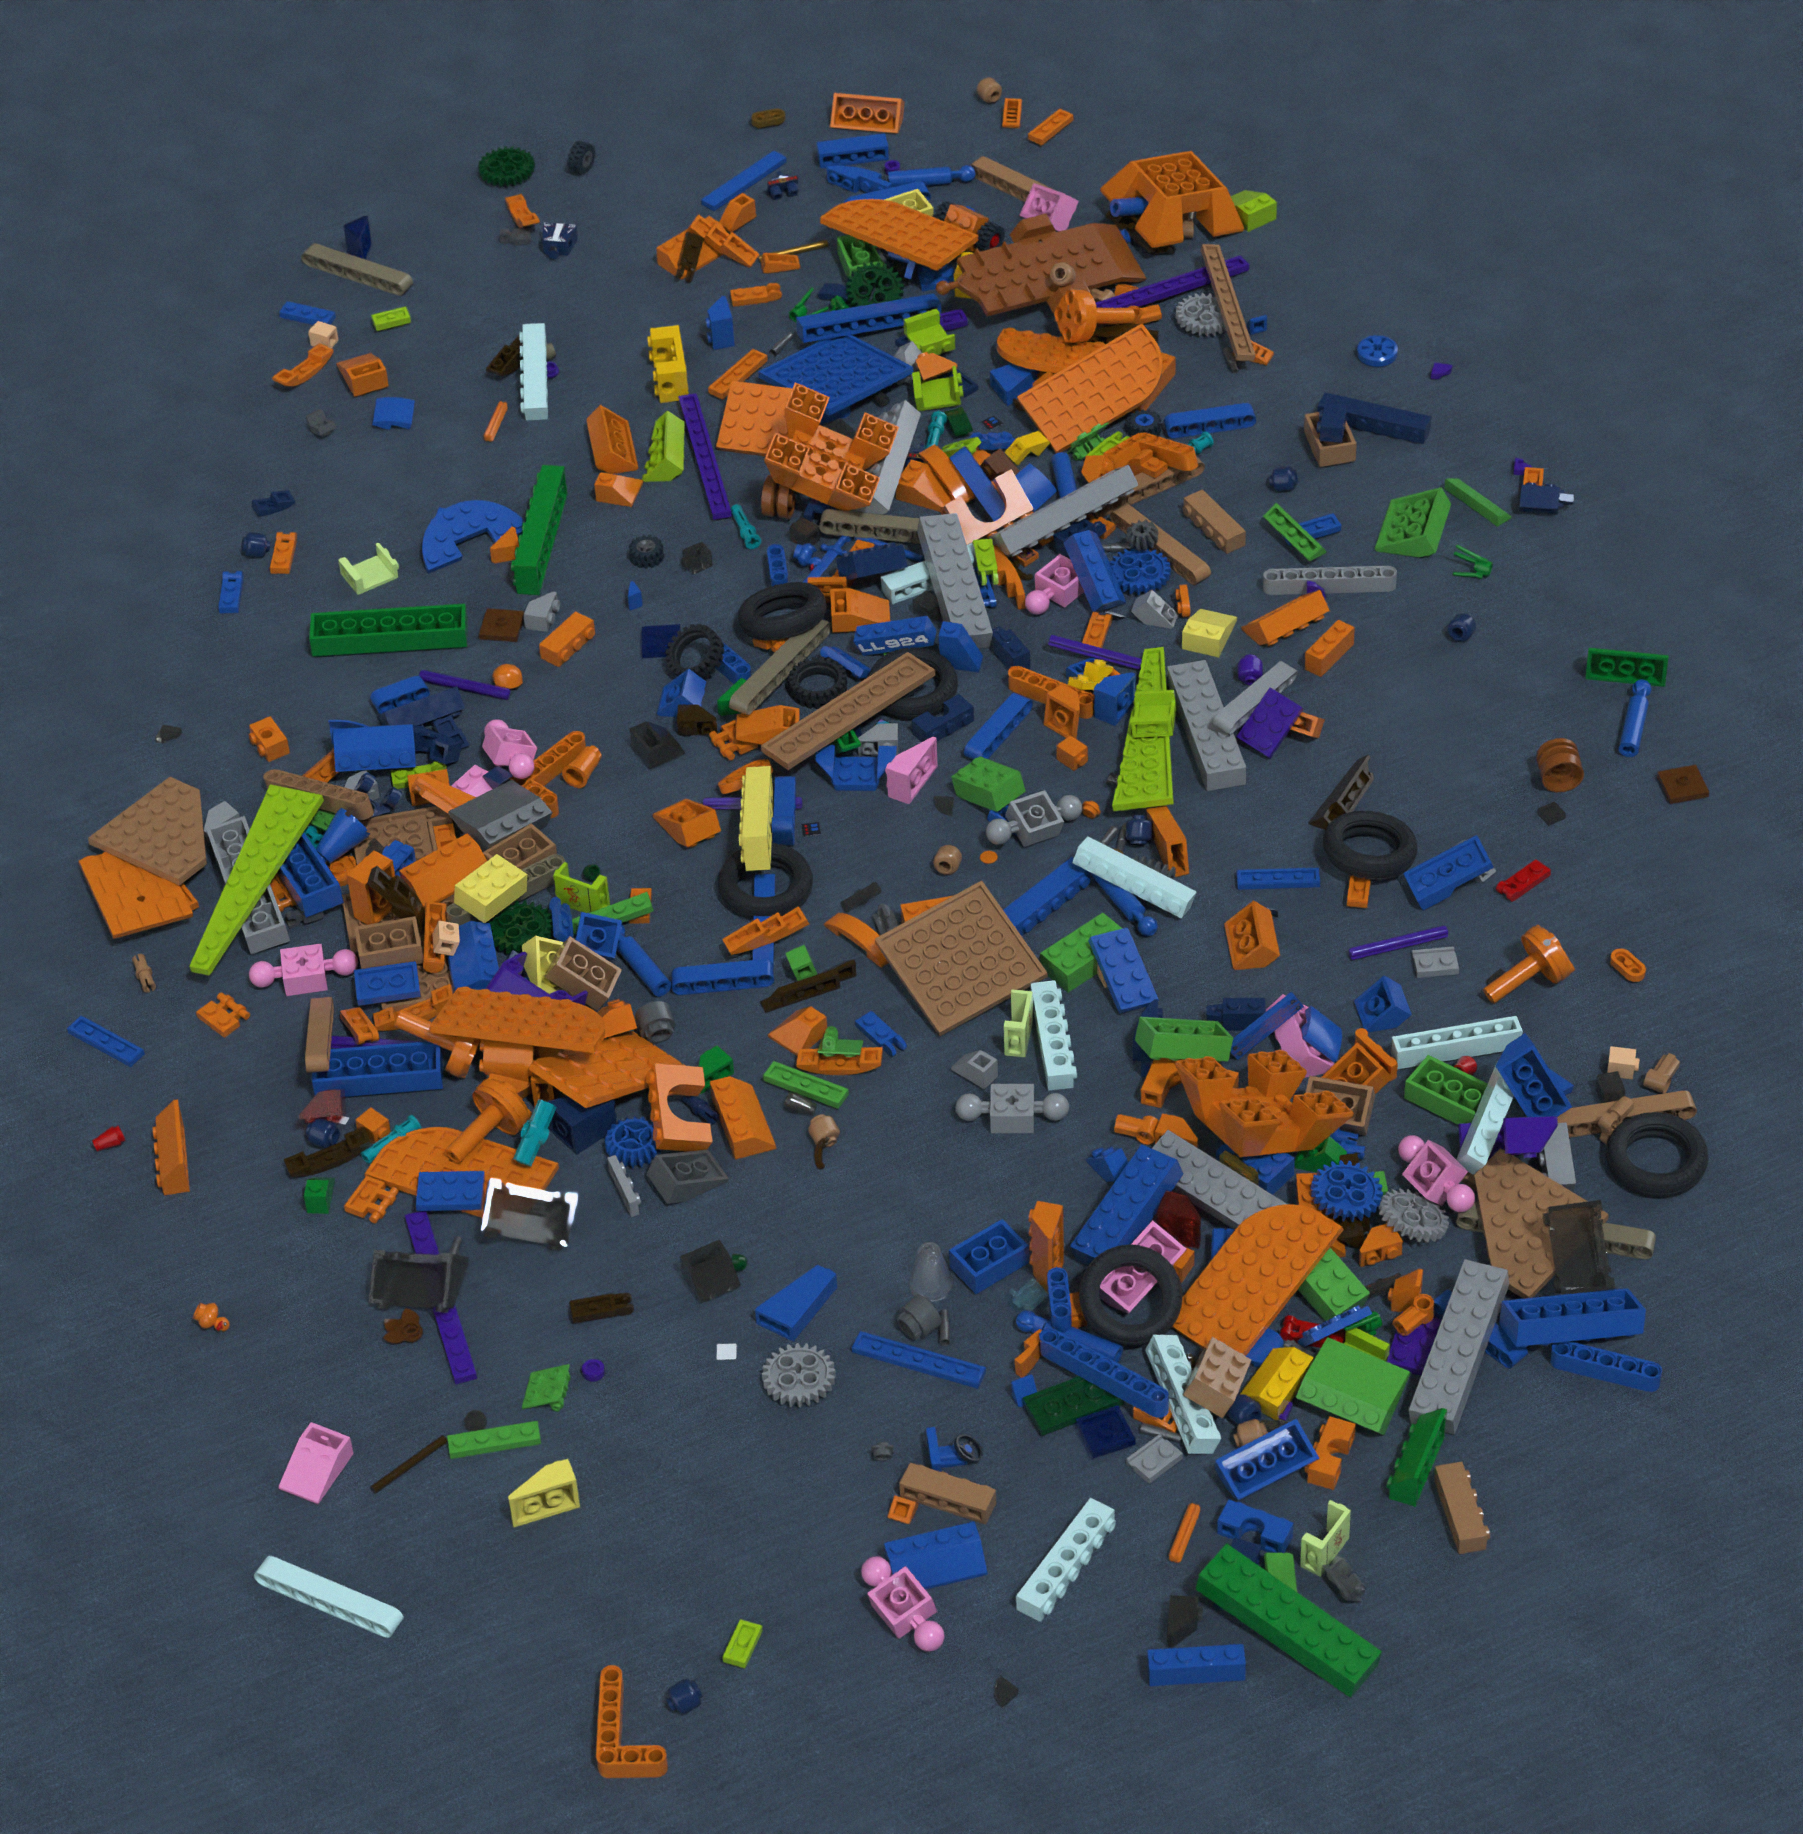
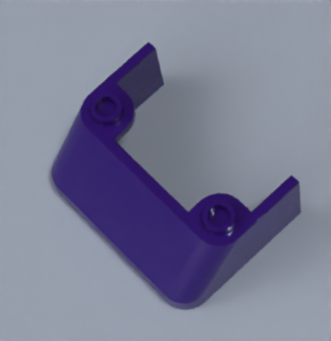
[485,951,588,1006]
[1458,1116,1558,1160]

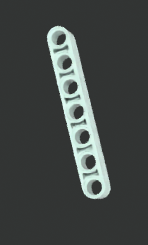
[254,1556,403,1638]

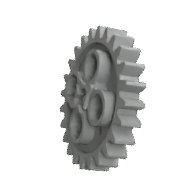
[1176,293,1227,336]
[1378,1188,1449,1243]
[762,1343,836,1407]

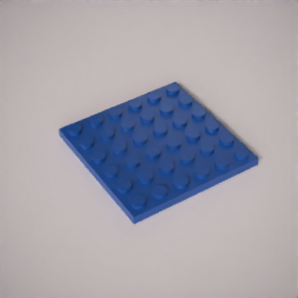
[758,335,913,416]

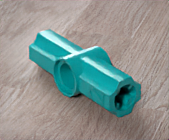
[513,1099,557,1167]

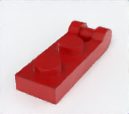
[1496,859,1551,902]
[1279,1315,1346,1348]

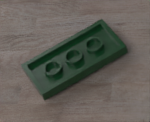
[1022,1376,1125,1436]

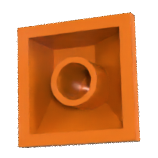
[594,472,643,507]
[1044,683,1080,739]
[768,1006,827,1056]

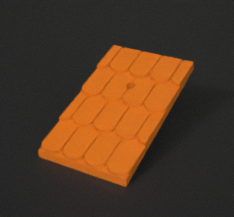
[78,852,193,939]
[529,1031,686,1108]

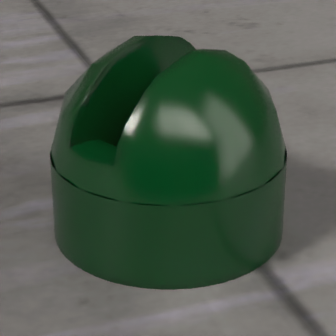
[582,864,601,881]
[732,1254,747,1272]

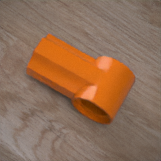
[1128,304,1162,324]
[1114,1114,1159,1145]
[1393,1294,1434,1336]

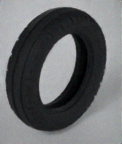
[738,582,826,641]
[868,647,958,721]
[1323,810,1417,880]
[719,843,813,920]
[1606,1112,1708,1198]
[1079,1245,1183,1346]

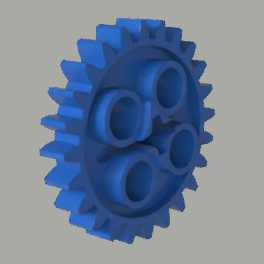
[1109,547,1171,595]
[1310,1160,1383,1222]

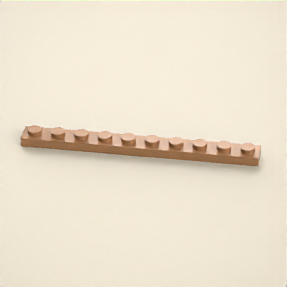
[1201,244,1255,361]

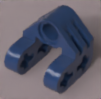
[354,772,402,817]

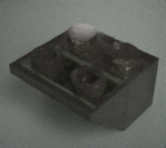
[629,721,685,769]
[680,1240,741,1303]

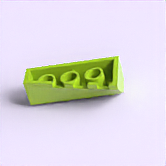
[642,410,685,482]

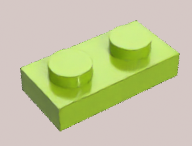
[371,306,411,331]
[723,1619,763,1668]

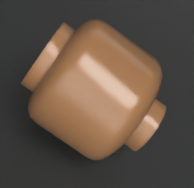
[977,77,1002,103]
[1050,262,1076,287]
[933,845,962,875]
[808,1114,840,1147]
[1234,1419,1268,1447]

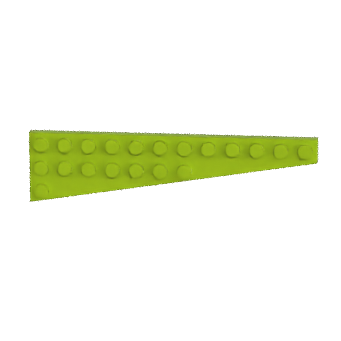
[1112,647,1174,811]
[189,784,324,976]

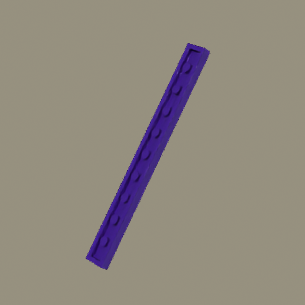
[1096,255,1249,308]
[679,393,732,520]
[405,1211,477,1385]

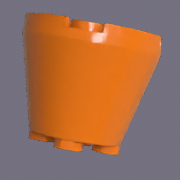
[479,1039,541,1082]

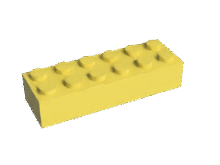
[739,766,774,871]

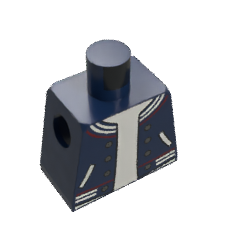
[542,223,578,259]

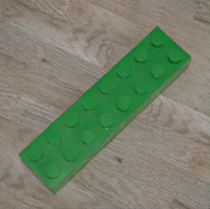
[511,465,568,595]
[309,604,468,656]
[1196,1543,1382,1698]

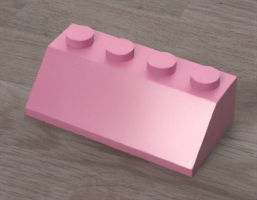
[1266,994,1335,1078]
[1099,1221,1187,1314]

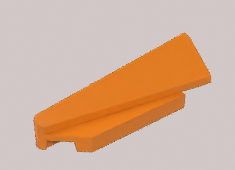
[412,773,476,813]

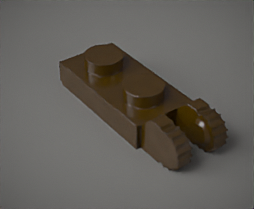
[676,232,704,283]
[569,1292,634,1323]

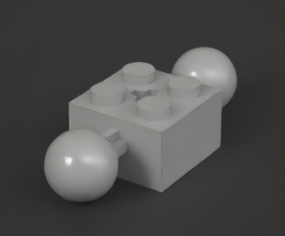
[986,790,1082,847]
[955,1084,1069,1133]

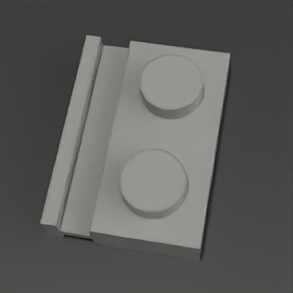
[1412,946,1459,978]
[1126,1434,1183,1484]

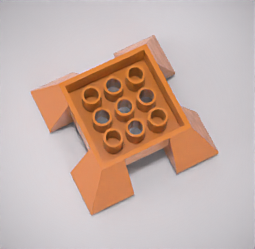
[1100,151,1244,248]
[764,382,899,511]
[1175,1050,1354,1157]

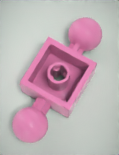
[1025,554,1084,615]
[482,719,537,779]
[249,943,359,996]
[1398,1135,1475,1212]
[861,1556,944,1652]

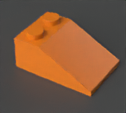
[896,460,953,512]
[652,799,721,847]
[597,999,637,1038]
[1321,1042,1392,1094]

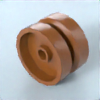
[761,475,797,519]

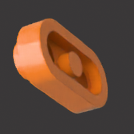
[1175,584,1190,617]
[1610,949,1646,982]

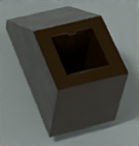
[677,704,718,735]

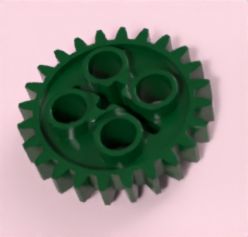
[478,146,535,187]
[846,261,904,307]
[487,900,553,954]

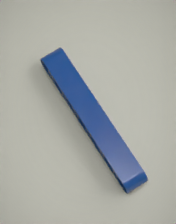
[1039,1328,1169,1418]

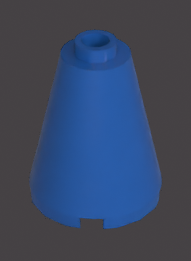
[316,808,371,864]

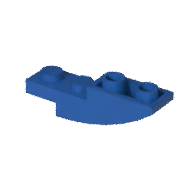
[827,166,892,193]

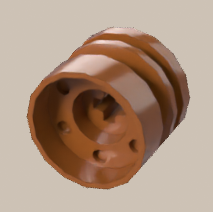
[1536,738,1584,792]

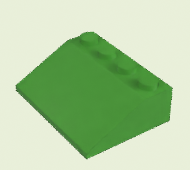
[1375,487,1451,557]
[1296,1337,1411,1435]

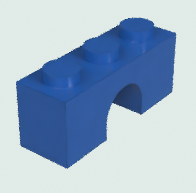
[1217,1499,1294,1553]

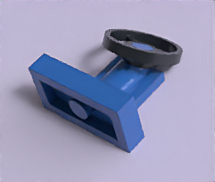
[876,247,916,279]
[926,1427,983,1472]

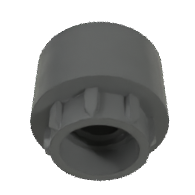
[635,1001,676,1043]
[897,1294,942,1340]

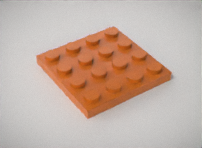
[716,381,792,456]

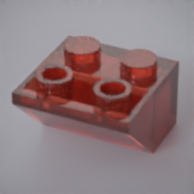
[299,1089,346,1123]
[1157,1190,1201,1249]

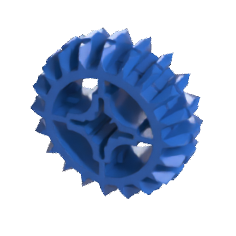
[605,1116,662,1168]

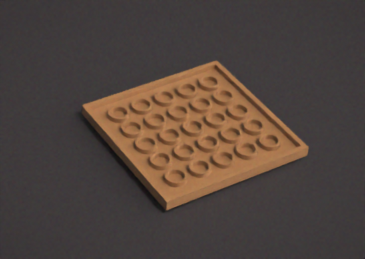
[875,881,1048,1036]

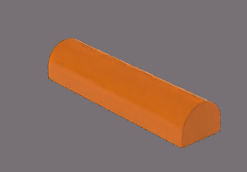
[423,901,446,973]

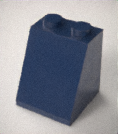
[548,1096,617,1155]

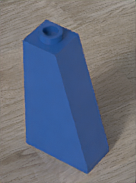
[755,1265,837,1342]

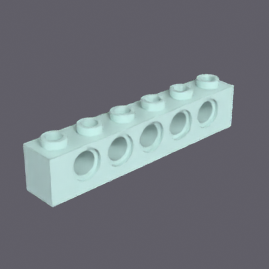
[1030,980,1077,1091]
[1145,1335,1221,1454]
[1016,1498,1116,1622]

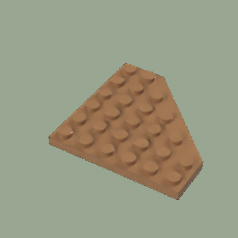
[88,777,207,885]
[1474,1148,1609,1299]

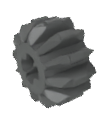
[1126,519,1159,552]

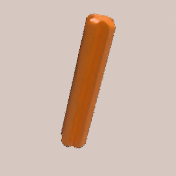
[483,401,508,442]
[1169,1503,1200,1563]

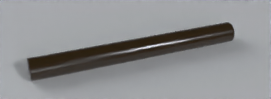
[370,1435,447,1494]

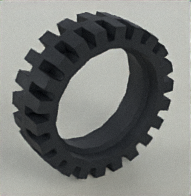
[665,624,724,679]
[789,657,847,709]

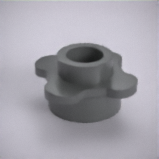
[871,1442,894,1461]

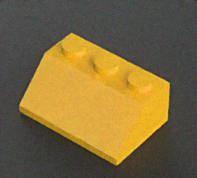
[1240,1347,1314,1421]

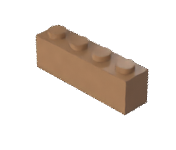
[1182,489,1246,554]
[1434,1462,1490,1554]
[899,1463,996,1524]

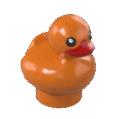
[193,1303,230,1332]

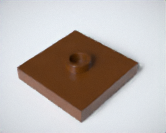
[479,608,525,642]
[1657,764,1709,804]

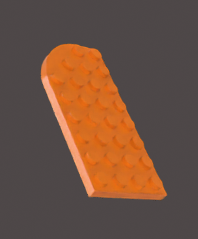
[820,199,978,271]
[1017,323,1163,453]
[996,328,1105,373]
[430,987,605,1053]
[365,1127,559,1230]
[1172,1204,1343,1356]

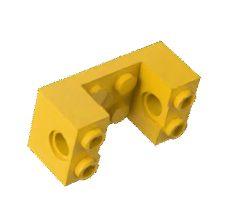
[647,325,689,403]

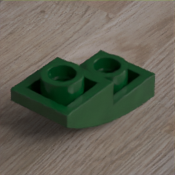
[944,407,973,437]

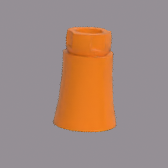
[562,745,602,788]

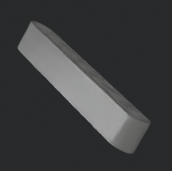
[1263,566,1397,595]
[1213,661,1298,735]

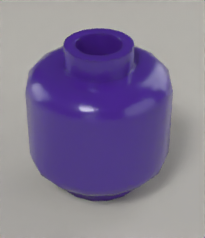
[1237,654,1263,685]

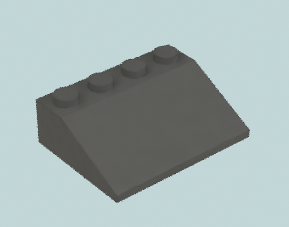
[448,780,552,852]

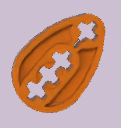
[718,759,773,794]

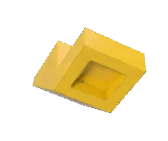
[1004,431,1051,465]
[1068,659,1113,690]

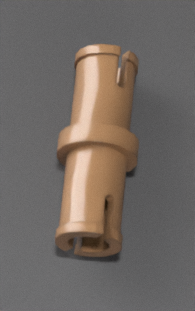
[132,954,156,993]

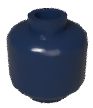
[1269,466,1298,492]
[242,532,270,558]
[1448,613,1476,642]
[1126,815,1152,845]
[306,1118,340,1148]
[1228,1394,1262,1424]
[666,1679,703,1715]

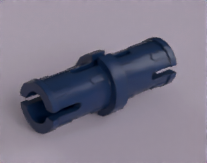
[682,1095,719,1125]

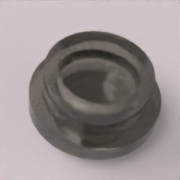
[464,1410,487,1432]

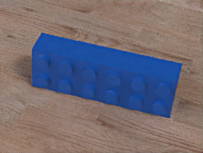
[277,832,344,918]
[312,1041,443,1099]
[1070,1144,1184,1265]
[1499,1288,1646,1347]

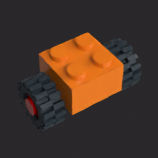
[932,201,1005,252]

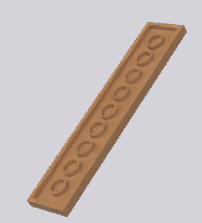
[761,652,935,770]

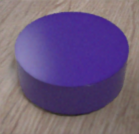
[582,1359,605,1382]

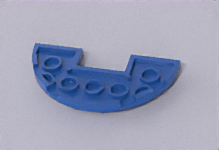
[422,500,525,574]

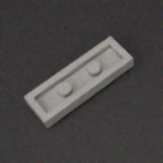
[607,1155,641,1217]

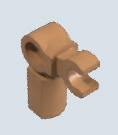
[1598,1096,1634,1145]

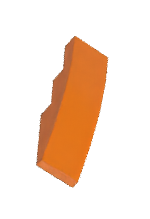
[688,214,759,268]
[994,545,1025,610]
[722,906,809,955]

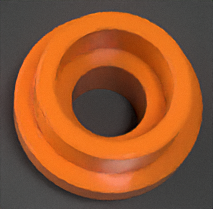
[1082,801,1101,819]

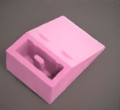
[279,1422,353,1504]

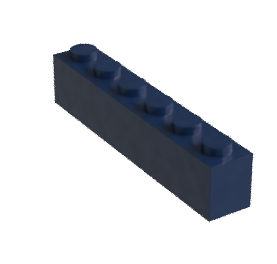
[1317,392,1432,444]

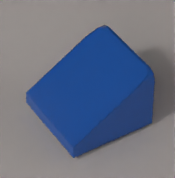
[1246,315,1267,335]
[628,581,643,610]
[1011,1374,1037,1407]

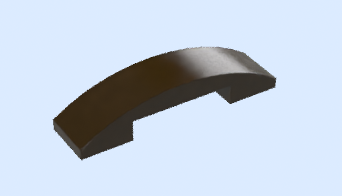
[283,1127,371,1177]

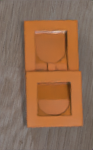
[433,823,456,849]
[1014,1329,1042,1378]

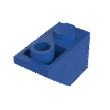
[1086,1146,1129,1182]

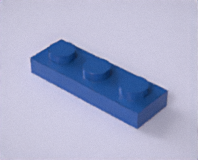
[279,301,336,325]
[1281,513,1342,546]

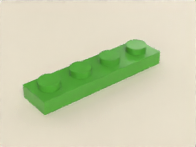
[572,892,654,936]
[763,1061,849,1109]
[447,1421,541,1459]

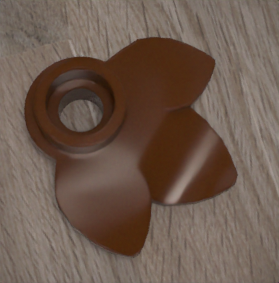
[383,1308,423,1344]

